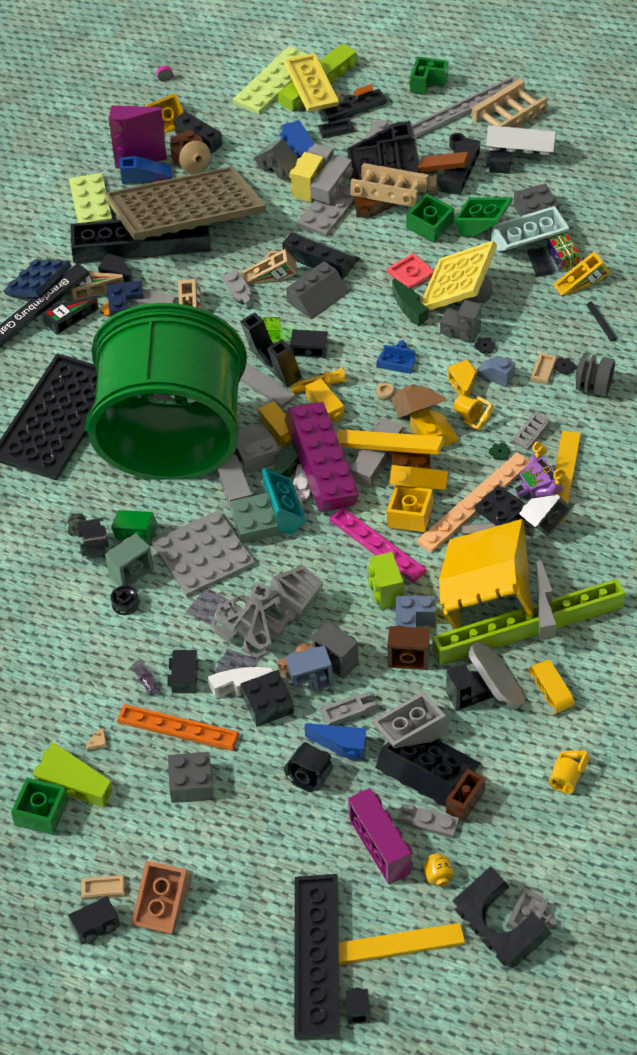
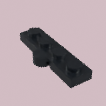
[321,89,387,123]

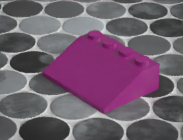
[108,105,167,168]

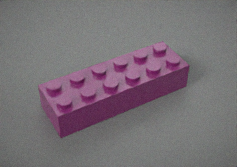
[285,402,359,513]

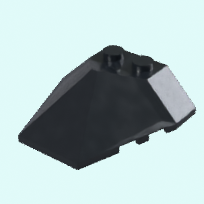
[347,120,420,180]

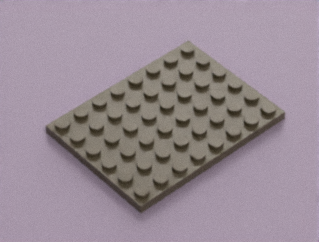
[105,166,266,240]

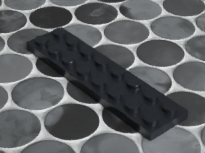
[294,874,340,1040]

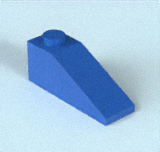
[304,723,367,761]

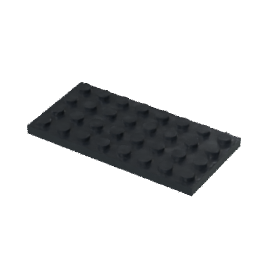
[0,353,97,480]

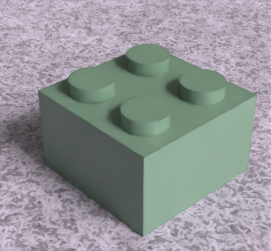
[231,493,278,543]
[105,533,154,586]

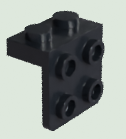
[475,485,525,526]

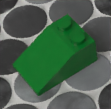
[454,197,513,236]

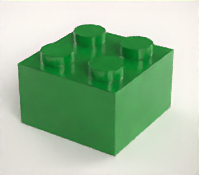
[406,193,454,243]
[11,777,69,835]

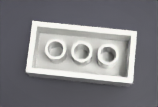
[486,125,555,155]

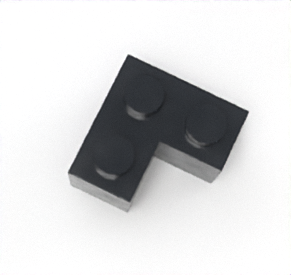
[446,664,493,711]

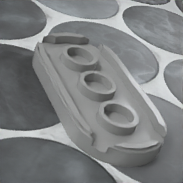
[468,642,525,709]

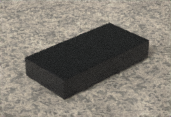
[318,118,354,139]
[527,247,553,277]

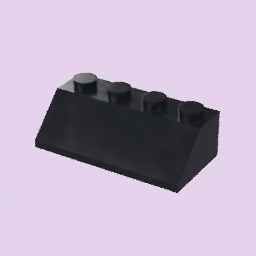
[282,232,360,280]

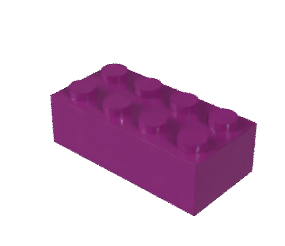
[348,788,413,885]

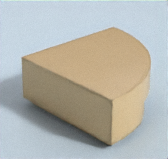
[86,728,107,752]

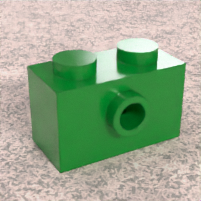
[111,510,158,542]

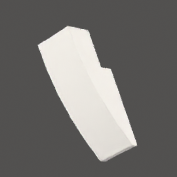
[208,667,273,699]

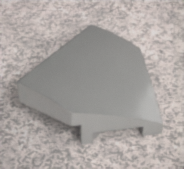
[505,888,557,930]

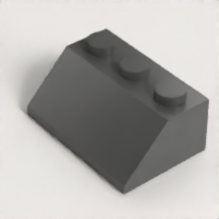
[286,261,349,319]

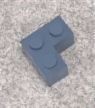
[396,596,436,627]
[286,645,334,691]

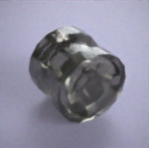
[68,513,87,536]

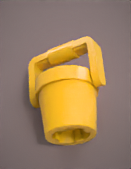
[453,395,494,430]

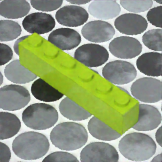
[278,43,357,112]

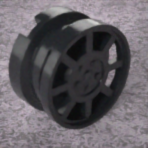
[110,585,139,615]

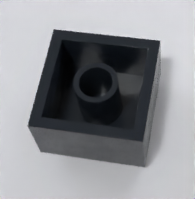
[240,670,294,727]

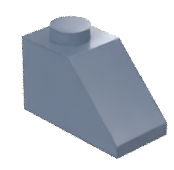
[476,356,515,387]

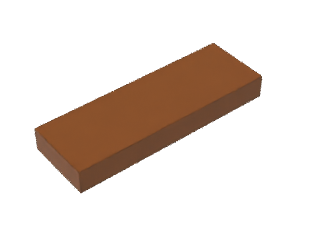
[418,152,470,172]

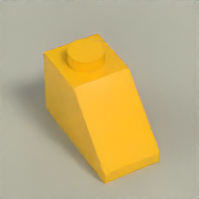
[448,360,477,397]

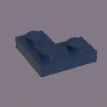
[107,280,144,316]

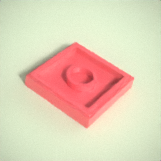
[387,253,434,290]

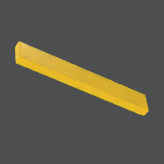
[336,429,444,455]
[555,430,581,522]
[339,923,465,965]

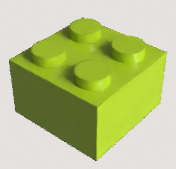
[367,552,403,610]

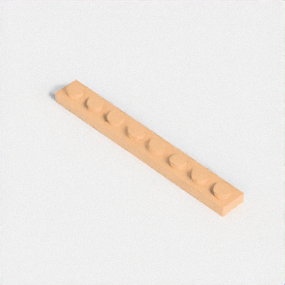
[417,452,530,553]

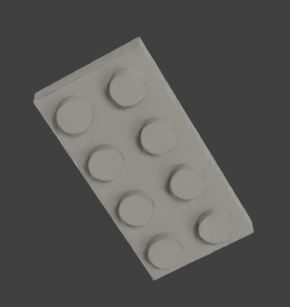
[296,186,354,237]

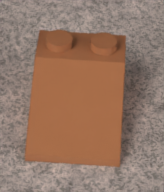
[131,861,193,934]

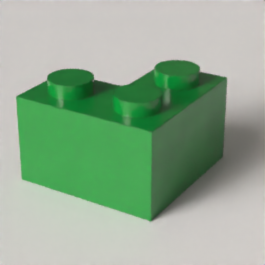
[410,56,449,94]

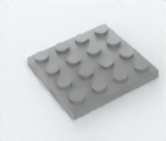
[151,510,255,597]

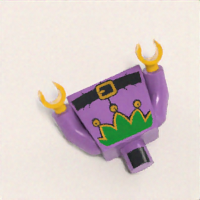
[514,442,568,499]

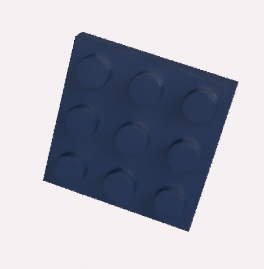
[3,259,72,297]

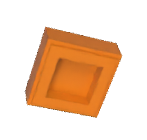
[353,84,373,98]

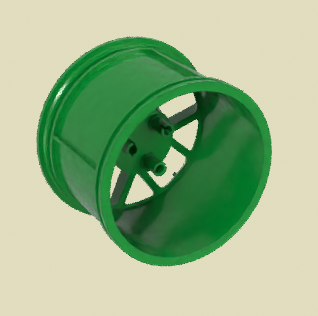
[88,303,247,480]

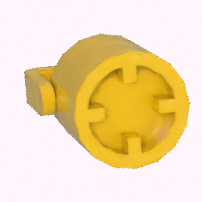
[548,750,590,794]

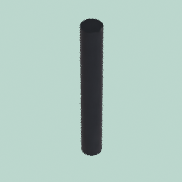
[587,301,617,341]

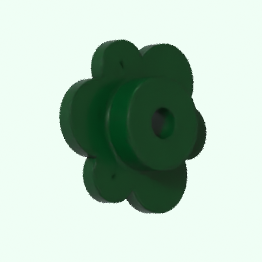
[489,443,510,460]

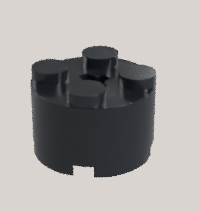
[76,517,109,559]
[284,742,333,792]

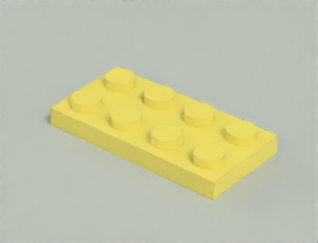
[284,53,339,112]

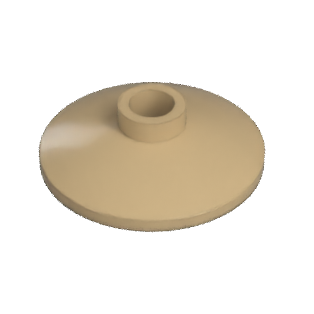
[180,141,211,174]

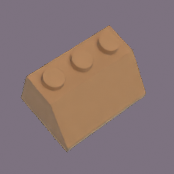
[391,384,446,418]

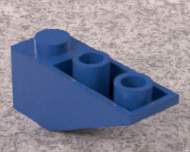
[119,156,172,184]

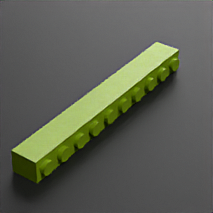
[432,579,625,665]

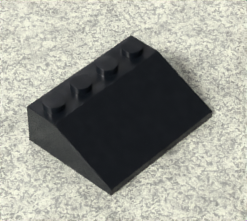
[375,739,481,807]

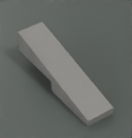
[536,560,556,639]

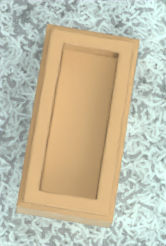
[530,353,557,385]
[81,875,125,900]

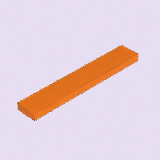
[117,704,239,751]

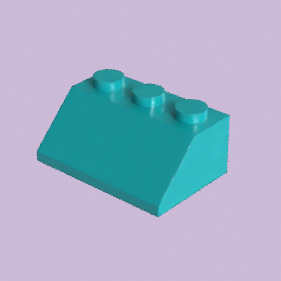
[262,468,307,534]

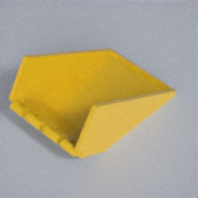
[439,519,533,629]

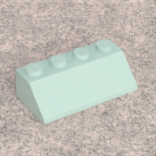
[491,206,569,251]

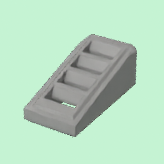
[512,412,550,450]

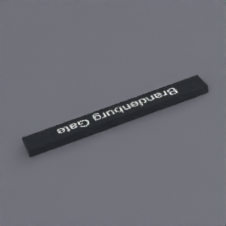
[0,263,90,346]

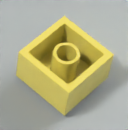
[290,152,323,202]

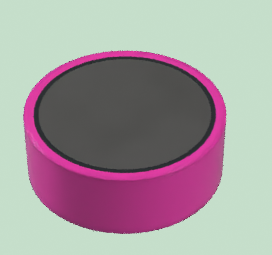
[157,65,173,81]

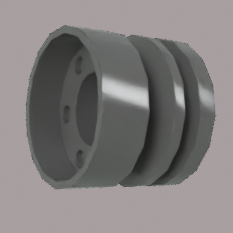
[575,353,616,396]

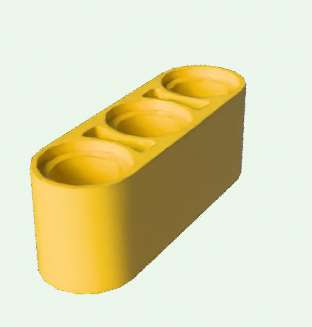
[529,659,575,714]

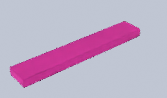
[330,507,426,583]

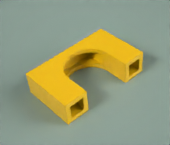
[258,378,344,447]

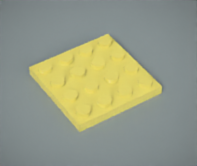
[421,240,497,311]

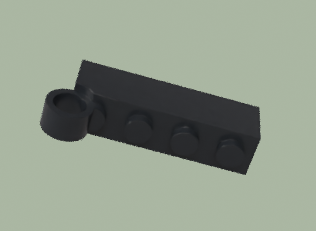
[439,133,481,196]

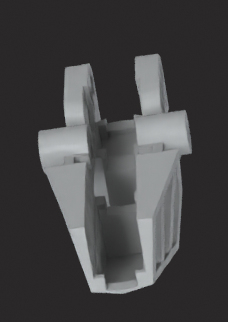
[210,565,323,659]

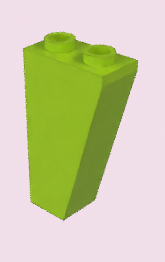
[33,742,112,808]

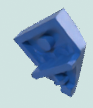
[376,340,416,374]

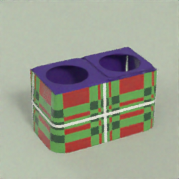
[548,233,580,271]

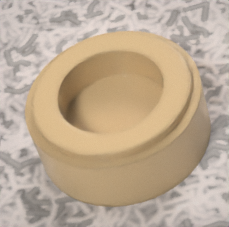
[376,383,394,400]

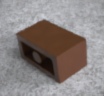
[446,769,486,822]

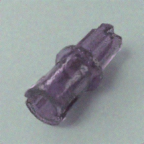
[132,661,160,696]

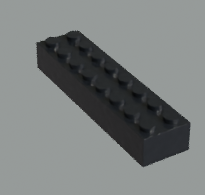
[70,220,211,263]

